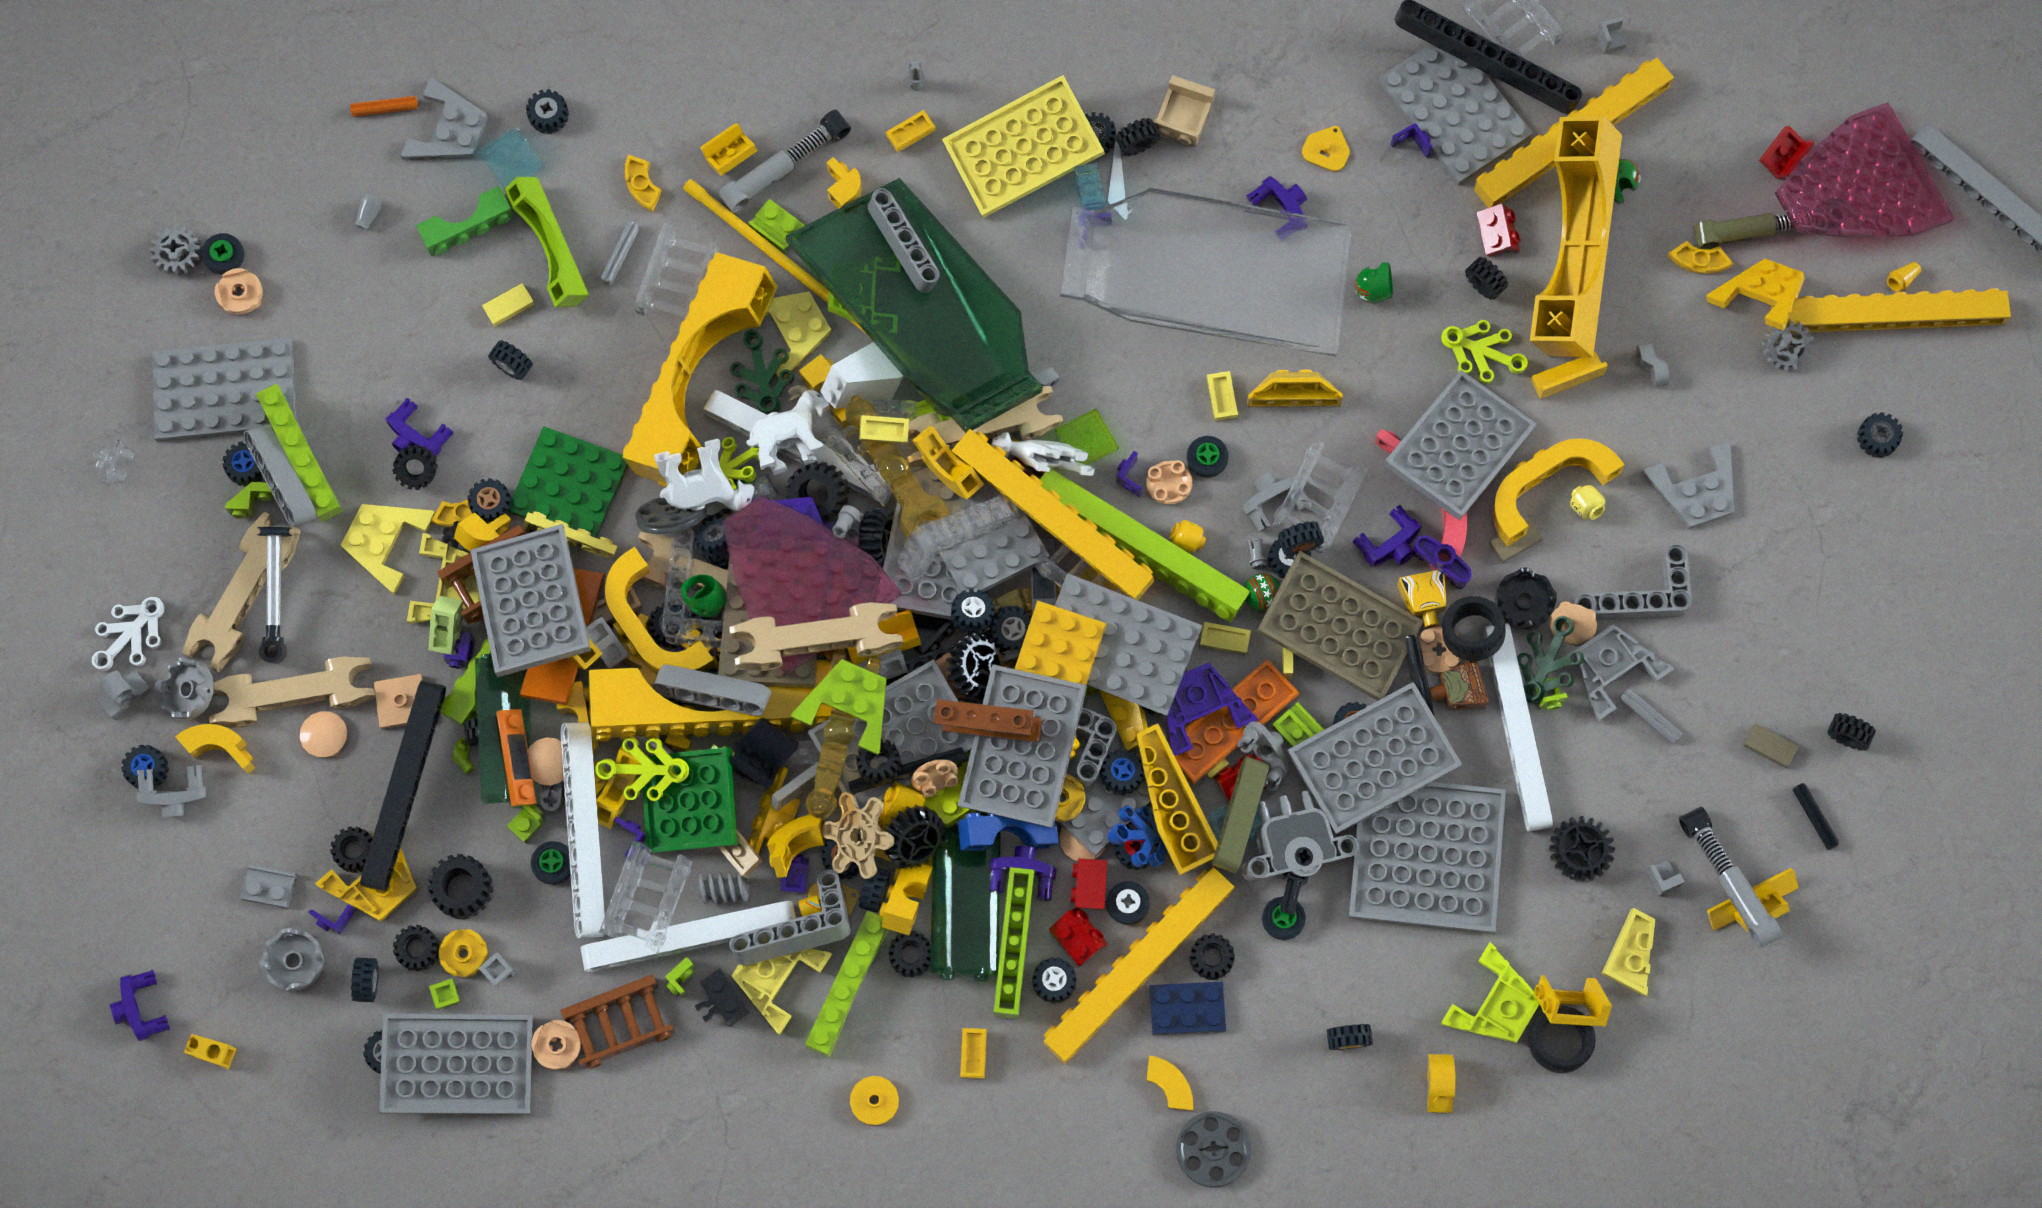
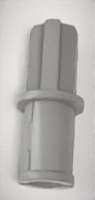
[907,60,925,91]

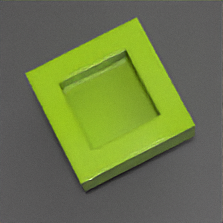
[429,978,461,1011]

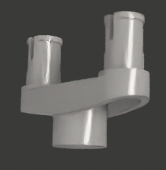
[1242,472,1312,533]
[832,505,864,575]
[1238,721,1290,791]
[137,765,207,817]

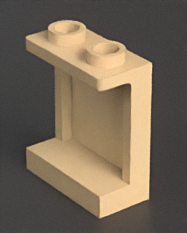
[1154,75,1215,146]

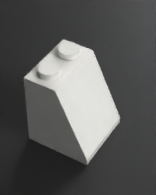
[820,342,903,409]

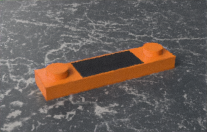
[496,709,537,807]

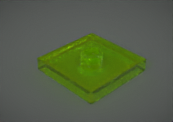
[1055,408,1119,465]

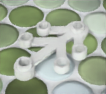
[92,597,165,671]

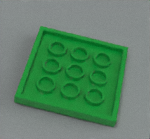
[508,426,628,538]
[641,747,738,853]

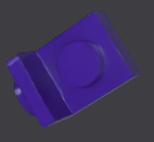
[443,632,475,669]
[781,854,809,893]

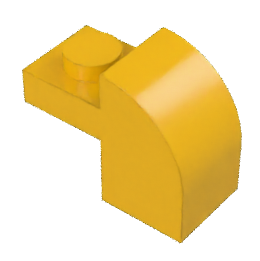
[826,157,862,214]
[454,512,511,552]
[1427,1054,1455,1113]

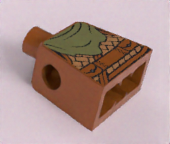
[1429,661,1489,710]

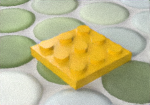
[1015,600,1107,685]

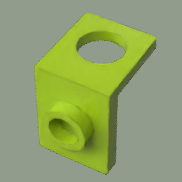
[1535,677,1568,711]

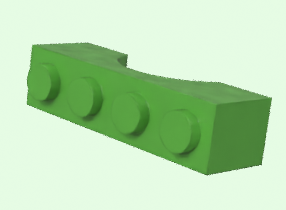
[416,186,514,256]

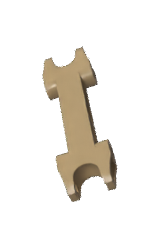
[906,386,1063,467]
[182,512,301,673]
[638,532,728,590]
[729,602,903,671]
[209,656,376,727]

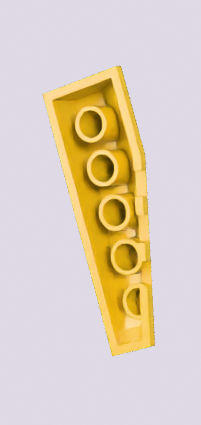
[1136,724,1218,875]

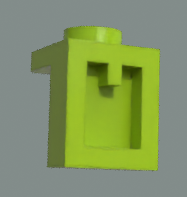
[507,805,545,844]
[665,957,695,997]

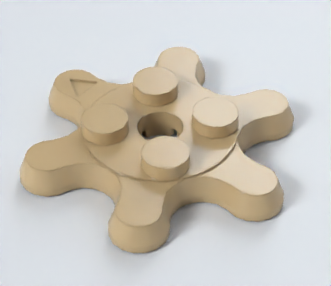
[822,792,894,879]

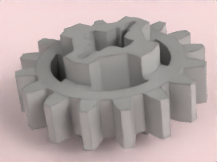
[150,225,202,276]
[1762,319,1814,371]

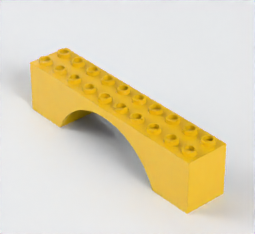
[1530,116,1622,357]
[622,252,778,485]
[589,660,835,741]

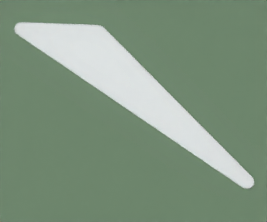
[1108,141,1127,219]

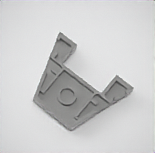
[401,77,488,160]
[1642,442,1734,529]
[1574,624,1674,722]

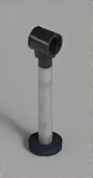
[257,526,293,664]

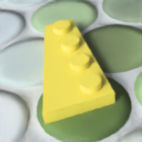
[522,512,617,559]

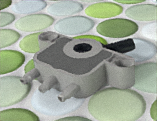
[1241,790,1359,915]

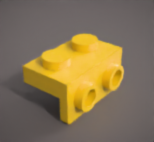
[700,123,758,176]

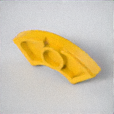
[625,154,662,212]
[1667,241,1734,274]
[431,500,494,528]
[1146,1055,1193,1111]

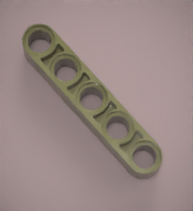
[1212,756,1269,873]

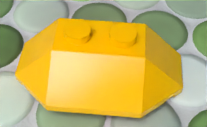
[1247,369,1342,407]

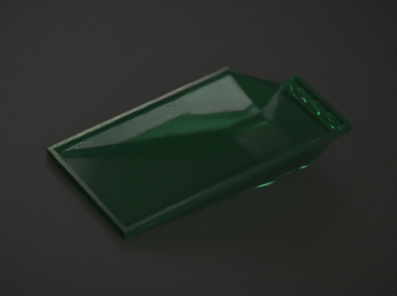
[786,178,1043,433]

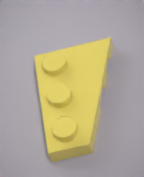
[1601,908,1655,996]

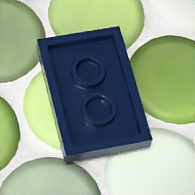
[1149,981,1226,1035]

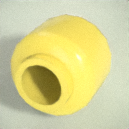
[1570,485,1605,520]

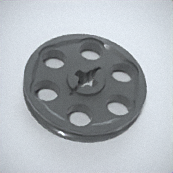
[635,497,707,534]
[1176,1111,1251,1187]

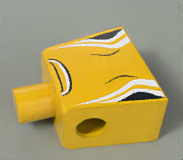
[1397,570,1446,628]

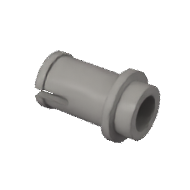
[1247,538,1268,570]

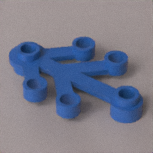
[1107,805,1167,867]

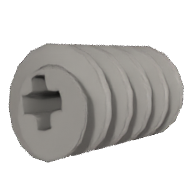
[699,872,750,904]

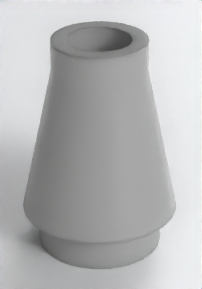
[355,194,382,230]

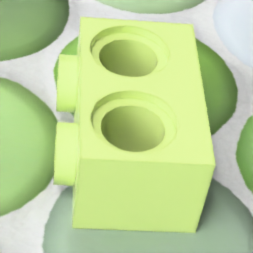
[428,596,463,655]

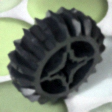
[857,507,894,571]
[946,634,1008,699]
[884,804,946,869]
[1548,816,1615,882]

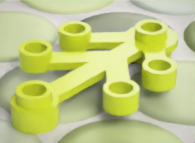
[1441,320,1528,384]
[701,437,759,490]
[595,737,689,801]

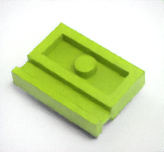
[748,199,805,253]
[1272,702,1324,748]

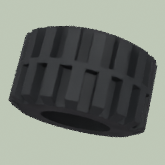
[785,462,849,522]
[427,854,493,919]

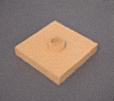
[374,674,423,729]

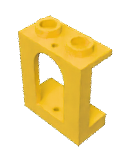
[1534,975,1612,1027]

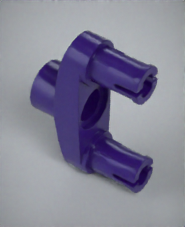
[1246,176,1308,243]
[385,398,454,457]
[1352,505,1422,567]
[1414,535,1472,589]
[989,846,1057,901]
[110,969,170,1041]

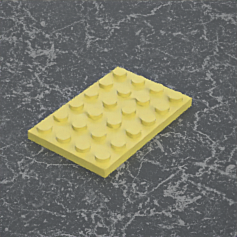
[942,75,1105,218]

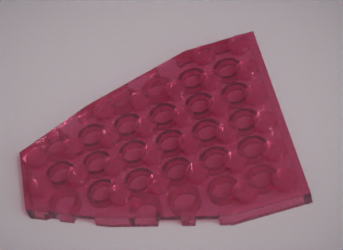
[1775,102,1955,238]
[723,495,902,675]

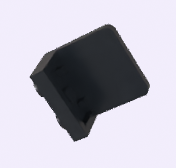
[729,718,799,790]

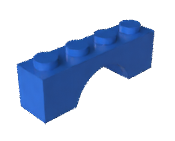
[957,813,1059,851]

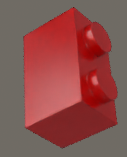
[1071,858,1108,909]

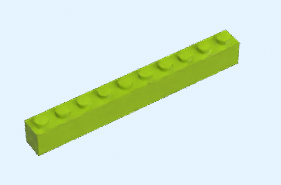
[1040,468,1250,622]

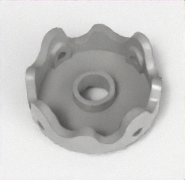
[155,658,214,719]
[259,928,324,992]

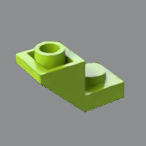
[225,482,275,519]

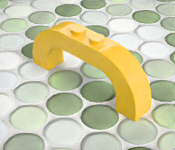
[1493,439,1625,547]
[605,547,715,674]

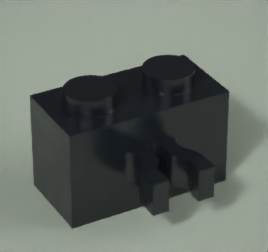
[694,968,750,1027]

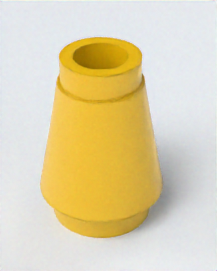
[1887,261,1922,292]

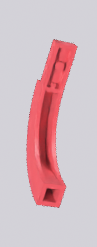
[1374,429,1467,580]

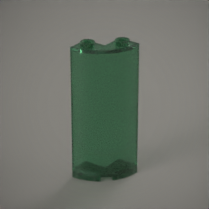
[475,654,535,808]
[930,826,1001,982]

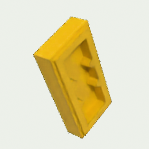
[885,110,936,153]
[960,1028,987,1079]

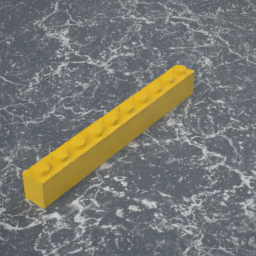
[1474,57,1674,208]
[1770,288,2011,333]
[951,429,1154,600]
[1043,867,1235,1065]

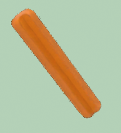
[350,96,418,117]

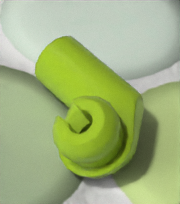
[452,738,475,775]

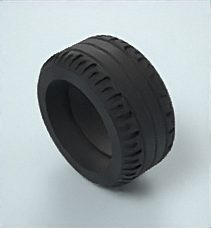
[1442,596,1506,661]
[1528,1006,1596,1073]

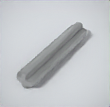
[601,221,639,285]
[1621,689,1682,743]

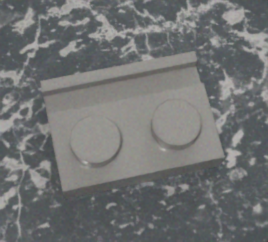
[240,864,297,909]

